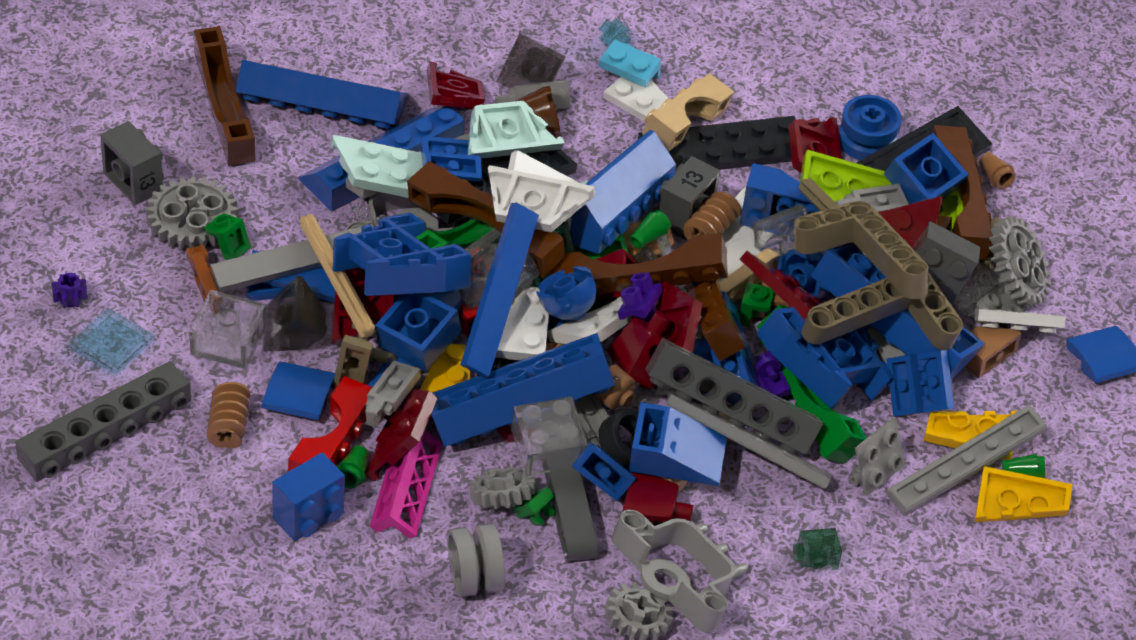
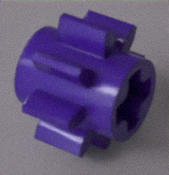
[51,273,88,308]

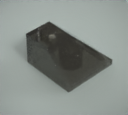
[496,33,566,88]
[263,275,327,351]

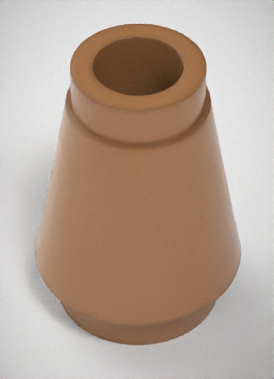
[979,152,1016,189]

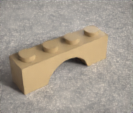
[642,73,734,152]

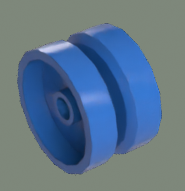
[839,95,902,161]

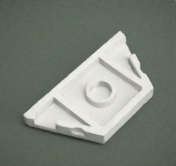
[488,165,595,232]

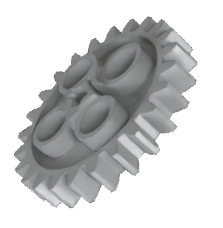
[146,176,239,250]
[989,216,1051,307]

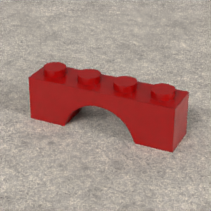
[288,376,373,472]

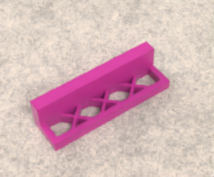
[370,429,443,538]

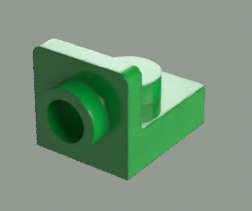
[204,213,251,260]
[739,282,774,327]

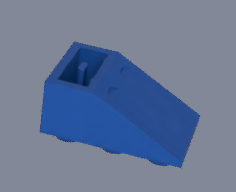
[740,163,819,237]
[629,402,727,486]

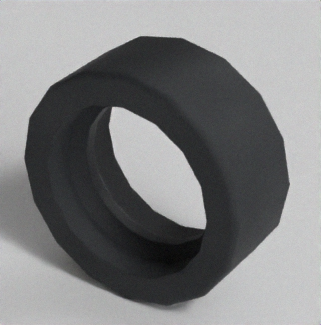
[598,408,639,469]

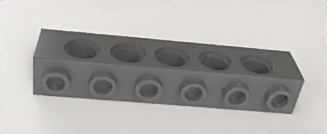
[645,337,823,455]
[15,361,191,482]

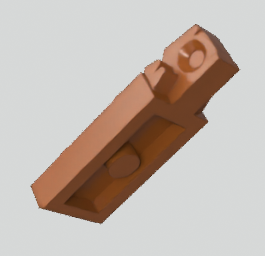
[186,244,225,316]

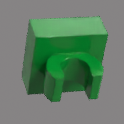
[513,487,555,526]

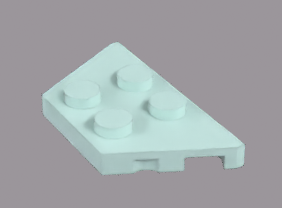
[467,101,565,159]
[330,135,423,198]

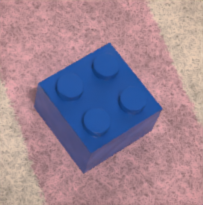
[884,133,969,204]
[375,293,461,372]
[272,452,345,542]

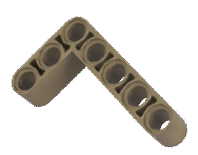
[794,201,928,299]
[802,273,963,350]

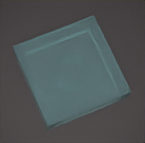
[70,308,154,376]

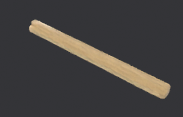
[300,214,376,339]

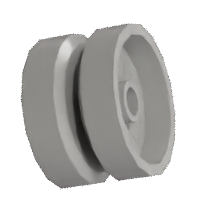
[447,523,505,597]

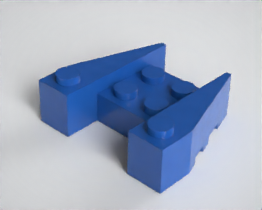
[333,212,472,296]
[757,307,893,409]

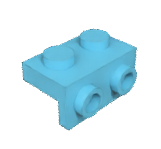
[599,39,661,87]

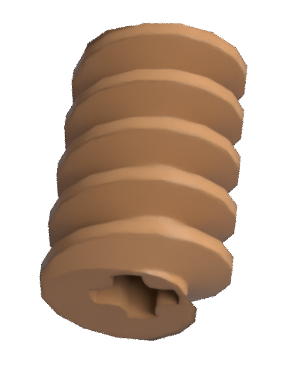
[683,191,742,240]
[207,382,250,448]

